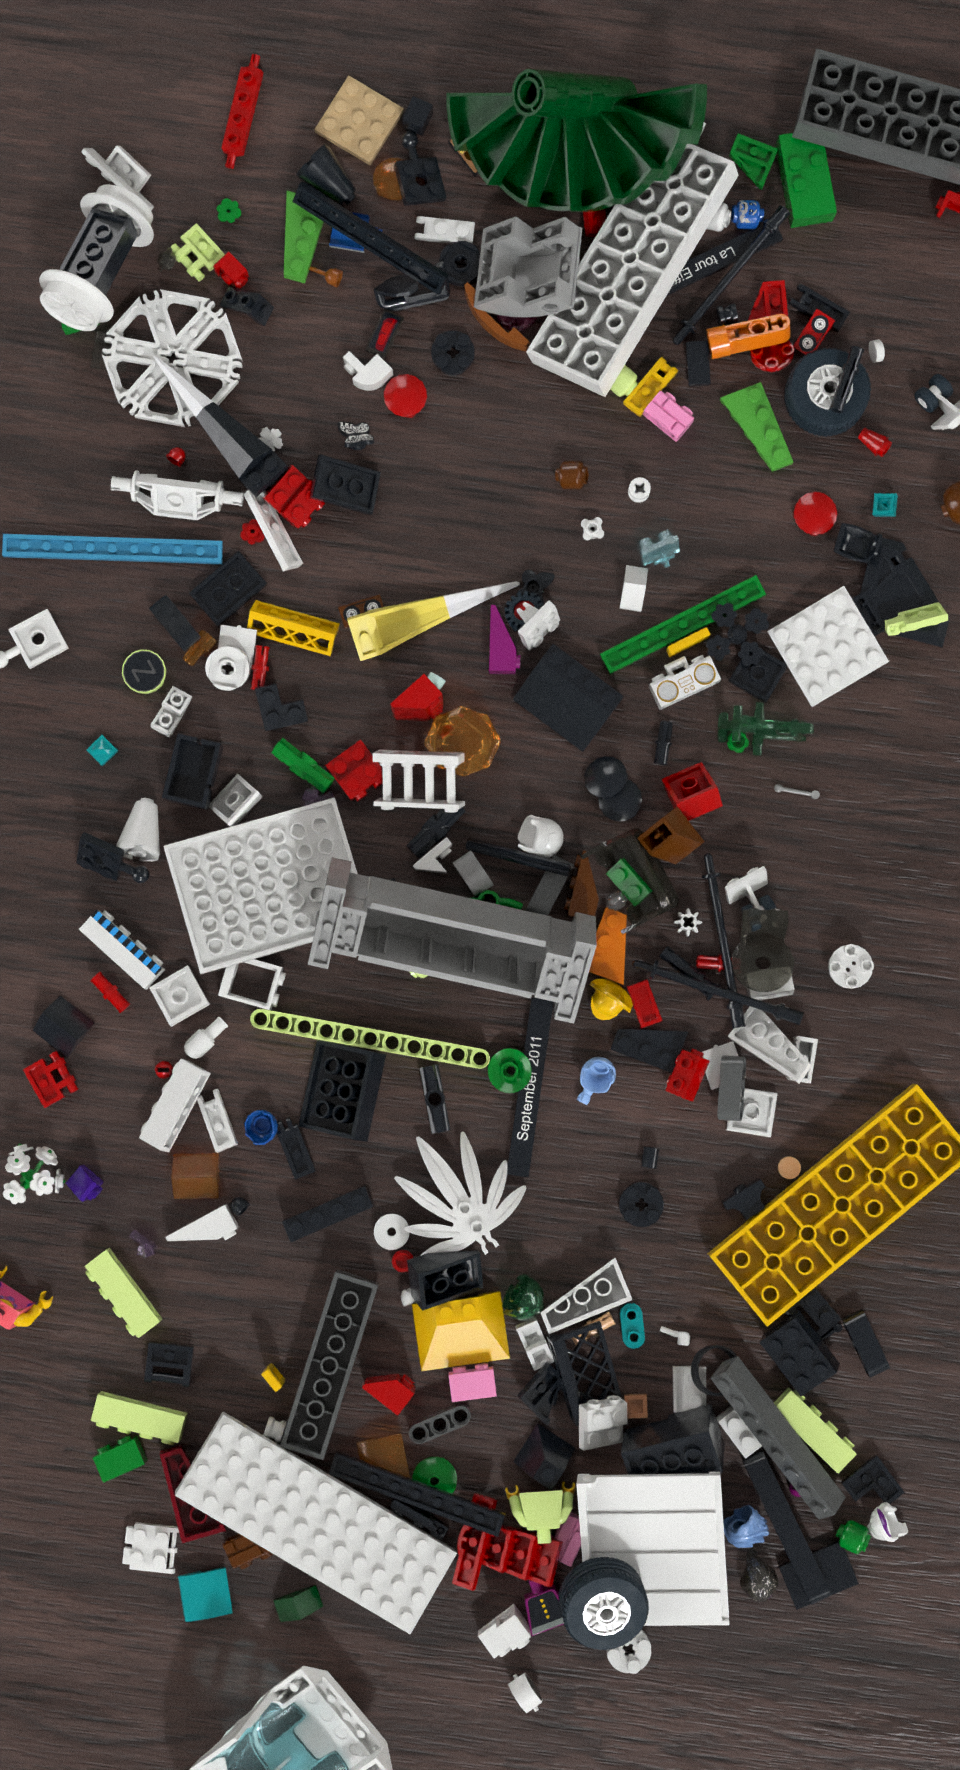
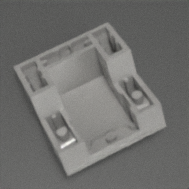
[474,217,582,317]

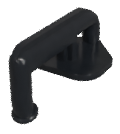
[374,261,450,311]

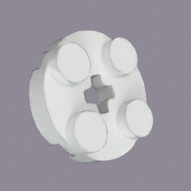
[205,646,250,691]
[606,1630,651,1674]

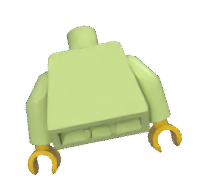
[505,1482,575,1544]

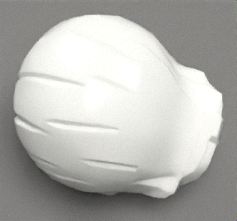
[518,814,563,858]

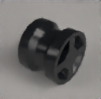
[716,303,738,326]

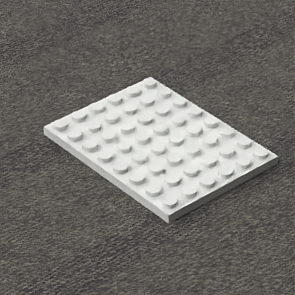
[163,798,357,974]

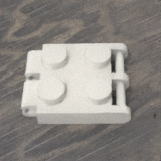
[122,1522,179,1574]

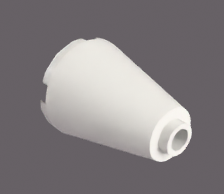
[116,798,160,861]

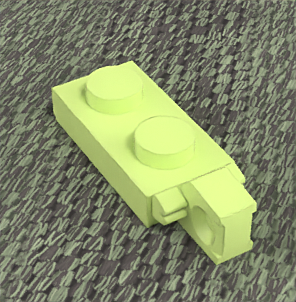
[885,602,948,636]

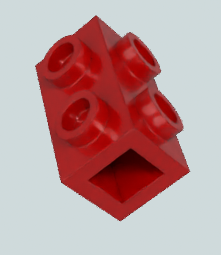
[665,1049,710,1102]

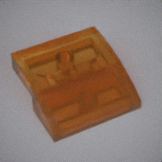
[356,1434,410,1478]

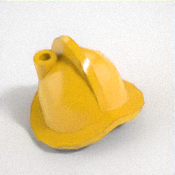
[590,979,633,1020]

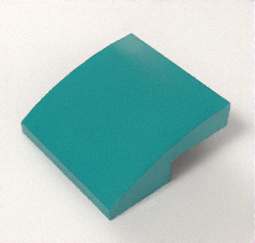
[178,1567,233,1622]

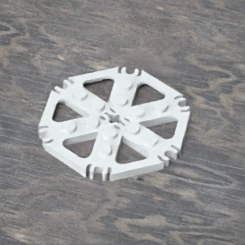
[102,289,243,427]

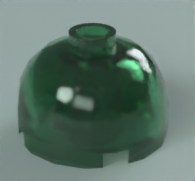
[502,1274,544,1321]

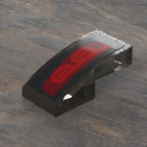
[365,309,404,359]

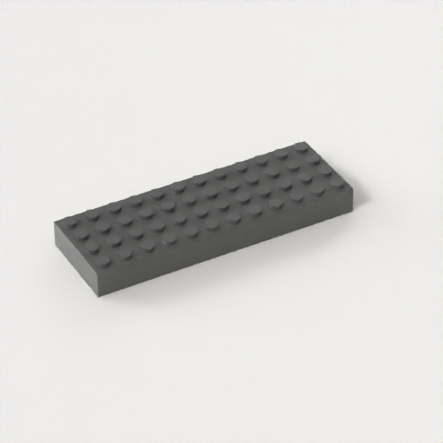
[792,48,960,185]

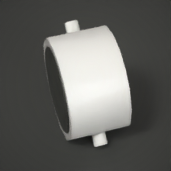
[508,1673,543,1713]

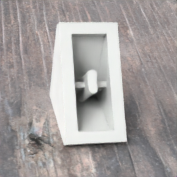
[619,565,648,612]

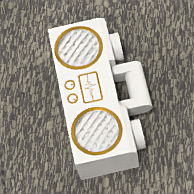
[649,655,721,710]

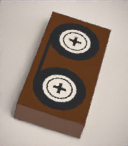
[338,594,384,629]

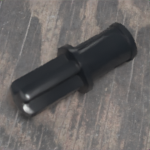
[654,721,673,765]

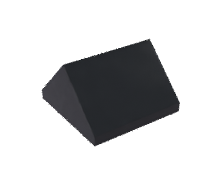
[32,996,95,1058]

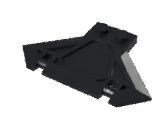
[852,538,949,648]

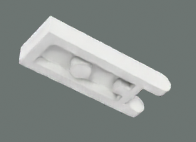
[414,216,475,244]
[197,1088,238,1153]

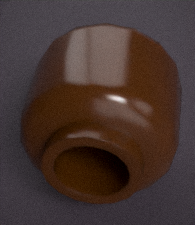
[555,461,589,489]

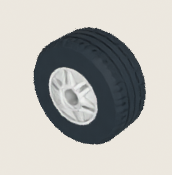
[784,348,871,437]
[559,1557,649,1650]

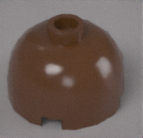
[940,481,960,525]

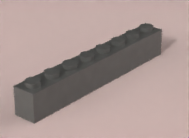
[711,1356,846,1520]

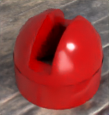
[166,447,185,467]
[155,1061,173,1079]

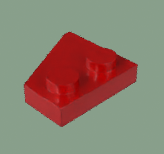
[748,280,788,321]

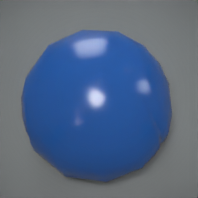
[244,1110,278,1145]

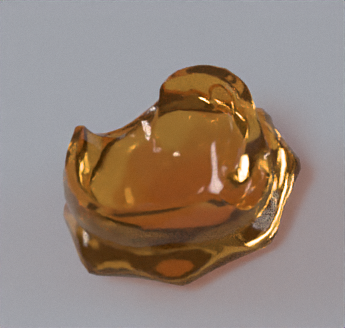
[424,706,501,777]

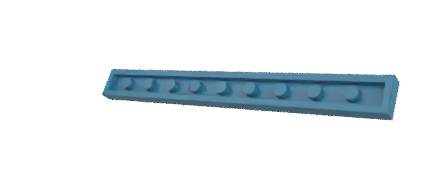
[2,534,223,564]

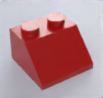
[661,762,723,821]
[362,1373,416,1416]

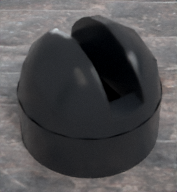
[230,1197,250,1217]

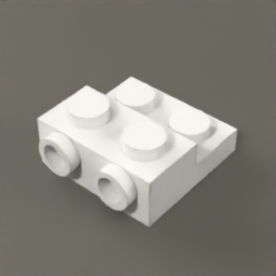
[579,1395,627,1451]

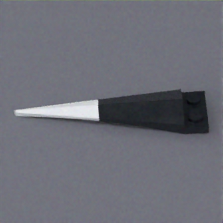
[154,356,289,497]

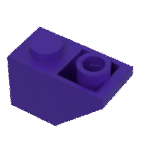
[66,1165,104,1202]

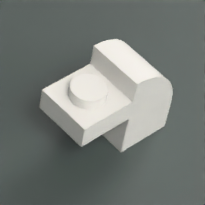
[343,351,393,391]

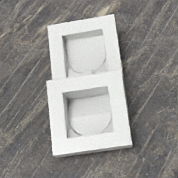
[515,1317,554,1371]

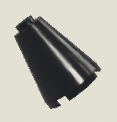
[296,144,356,205]

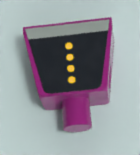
[524,1580,564,1636]

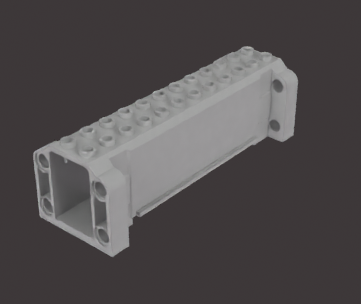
[308,857,597,1024]

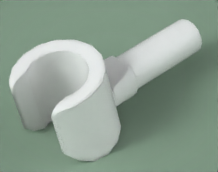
[660,1326,690,1346]

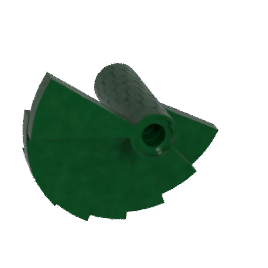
[446,69,707,212]

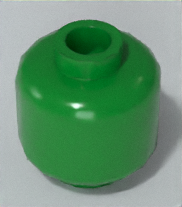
[836,1520,872,1554]

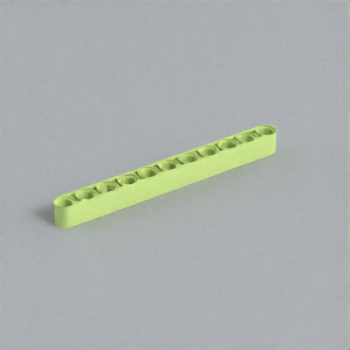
[250,1009,490,1069]

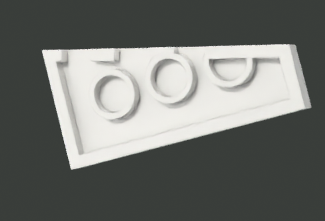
[728,1007,812,1084]

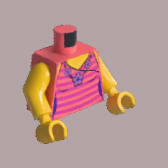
[0,1266,53,1330]

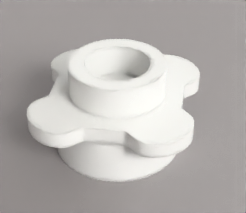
[581,517,604,541]

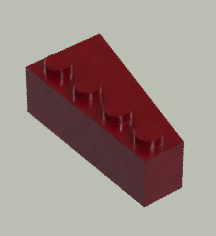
[160,1444,226,1543]

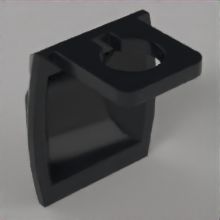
[833,523,882,563]

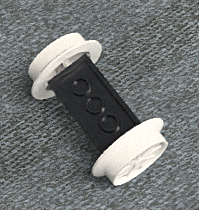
[39,184,154,331]

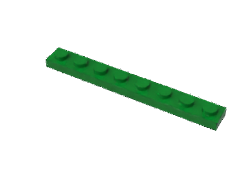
[600,575,766,675]

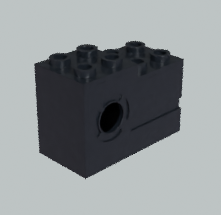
[621,1404,725,1475]

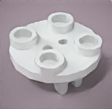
[828,944,874,989]

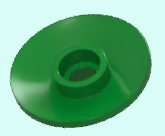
[488,1048,532,1093]
[412,1456,457,1494]

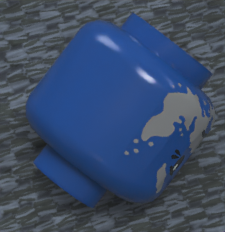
[731,200,764,229]

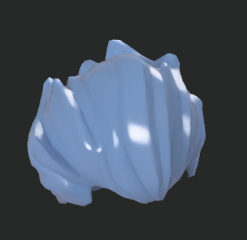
[723,1505,769,1548]

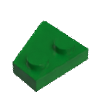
[729,133,778,190]

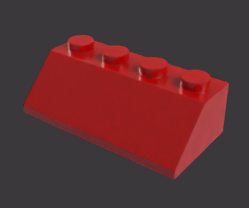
[390,674,444,721]

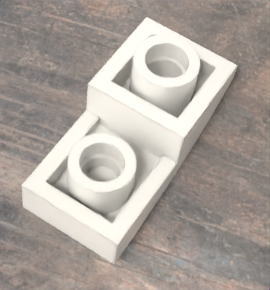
[151,686,192,738]

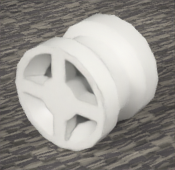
[628,477,651,503]
[264,1416,287,1443]

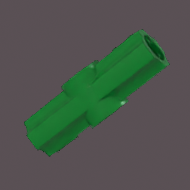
[271,738,335,794]

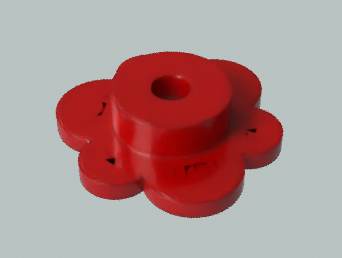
[240,519,264,545]

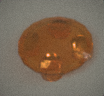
[373,158,416,200]

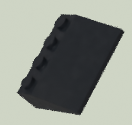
[513,644,624,752]
[298,1039,386,1142]

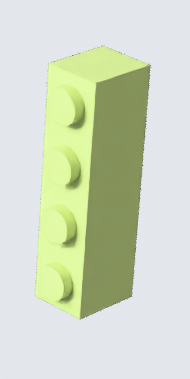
[85,1248,163,1338]
[774,1387,856,1473]
[91,1391,188,1445]

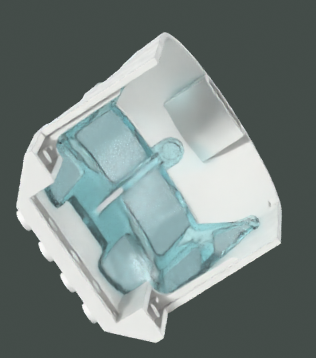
[189,1666,393,1770]

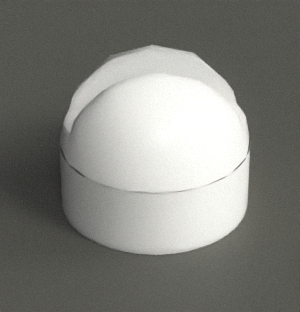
[400,1288,415,1307]

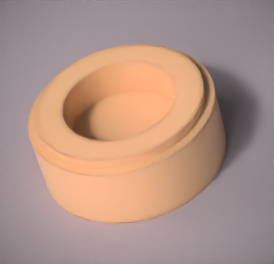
[778,1156,801,1179]

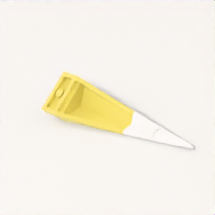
[347,581,520,661]

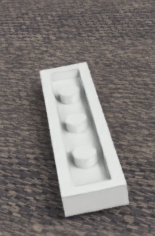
[243,490,303,571]

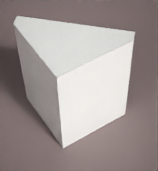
[209,774,263,827]

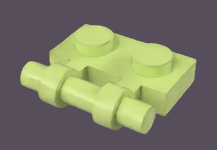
[170,223,225,281]

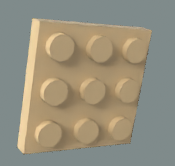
[315,76,404,165]

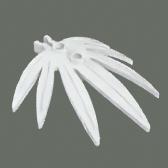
[394,1132,526,1256]

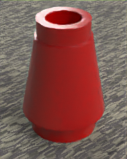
[858,428,892,457]

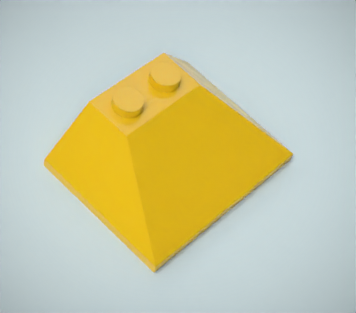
[412,1291,510,1371]

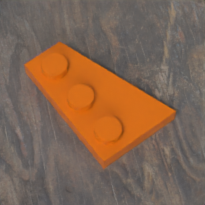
[589,907,627,985]

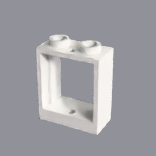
[218,959,286,1010]

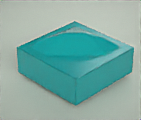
[872,493,898,517]
[87,735,118,766]

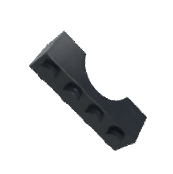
[282,1185,374,1243]

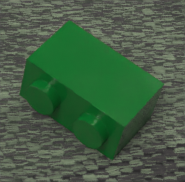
[93,1435,148,1483]

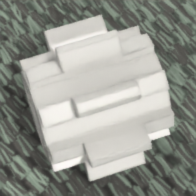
[674,908,702,937]

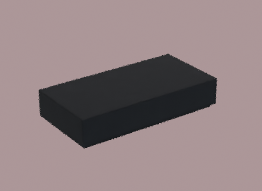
[686,341,711,387]

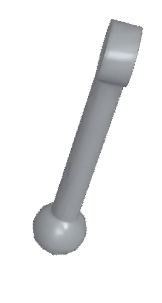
[774,784,820,799]

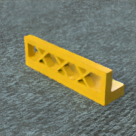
[247,600,340,656]

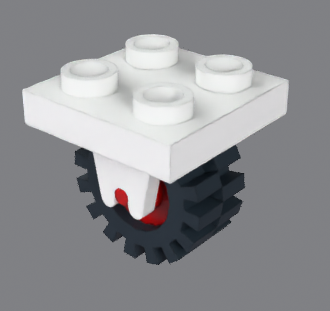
[505,591,560,651]

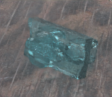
[639,530,680,568]

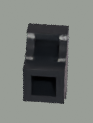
[721,1178,765,1220]

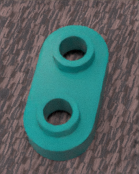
[620,1303,645,1349]

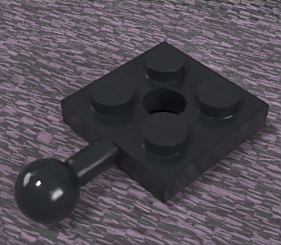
[394,131,447,206]
[76,832,150,883]

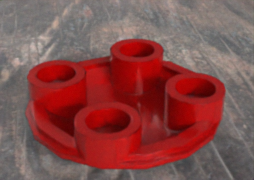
[750,340,794,372]
[384,374,427,418]
[793,492,837,536]

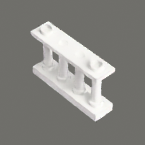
[373,750,465,813]

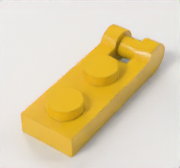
[623,357,679,417]

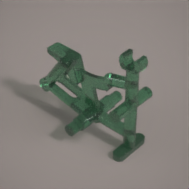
[717,702,814,756]

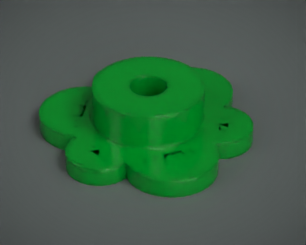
[216,198,241,223]

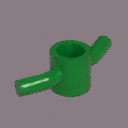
[471,890,523,910]

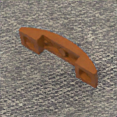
[464,282,530,351]

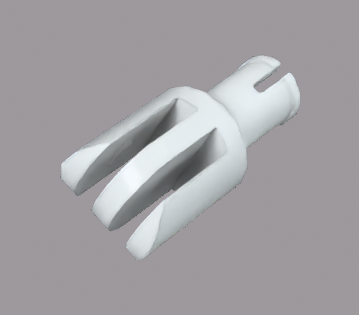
[184,1016,228,1059]

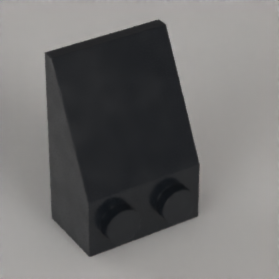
[407,1250,483,1311]

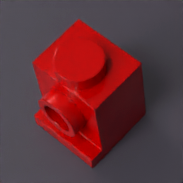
[213,252,249,289]

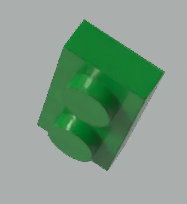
[606,858,652,907]

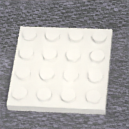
[767,586,889,707]

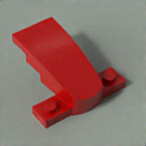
[452,1493,563,1591]

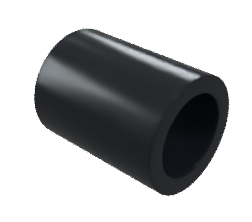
[641,1146,659,1169]

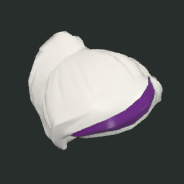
[867,1502,908,1542]

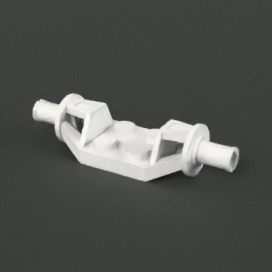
[111,470,244,520]

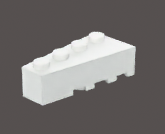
[541,1258,632,1334]

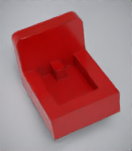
[935,190,960,218]

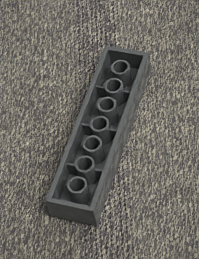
[280,1269,379,1460]

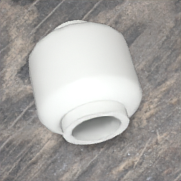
[707,203,731,232]

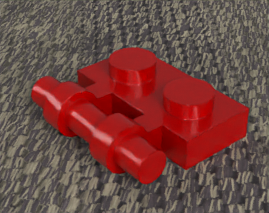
[23,1051,79,1108]

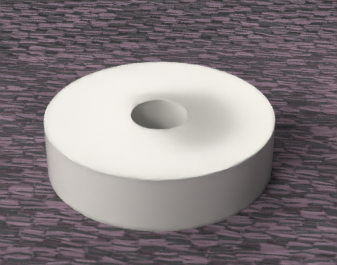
[374,1213,410,1250]

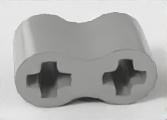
[452,850,494,897]

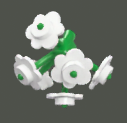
[3,1143,66,1204]

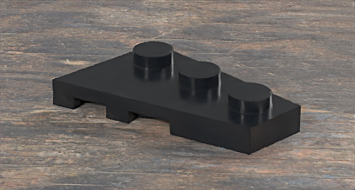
[610,1029,688,1073]

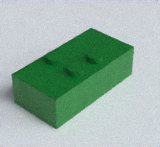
[775,133,837,228]

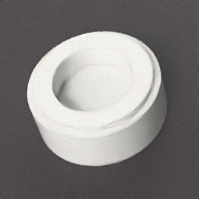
[869,339,885,363]

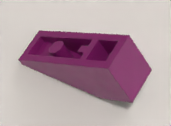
[489,605,520,674]

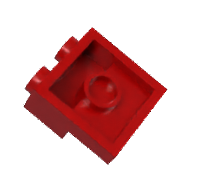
[262,465,325,529]
[325,739,383,801]

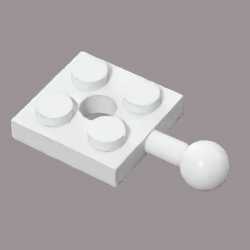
[0,609,69,669]

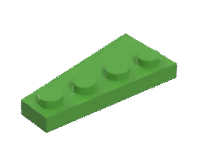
[284,191,324,283]
[720,382,793,472]

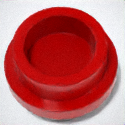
[392,1250,414,1272]

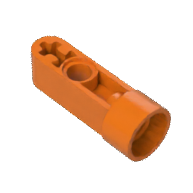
[706,314,790,359]

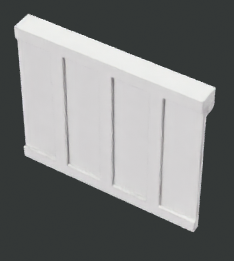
[576,1472,729,1626]

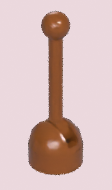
[309,266,343,288]

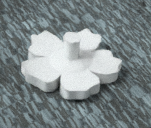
[259,427,283,451]

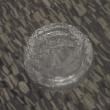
[606,891,628,910]

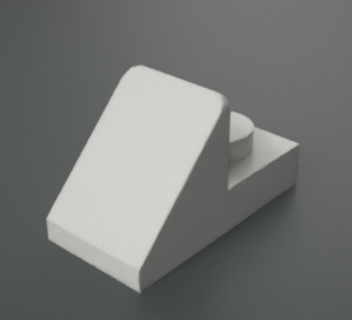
[413,837,452,873]

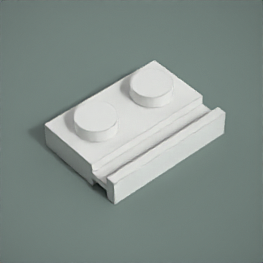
[673,1366,706,1413]

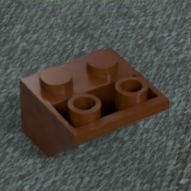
[637,807,705,864]

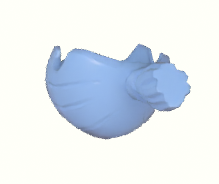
[577,1057,616,1105]

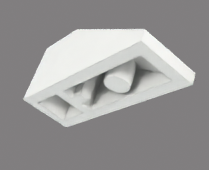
[165,1204,239,1241]

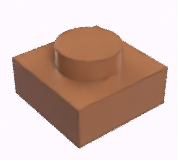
[624,1394,648,1418]

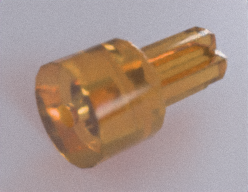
[183,629,217,666]

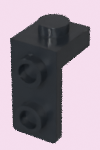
[220,286,274,326]

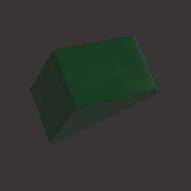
[273,1584,323,1622]

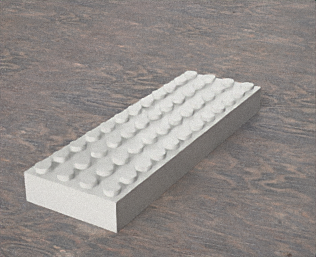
[526,144,739,397]
[175,1412,457,1634]

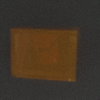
[171,1153,219,1199]

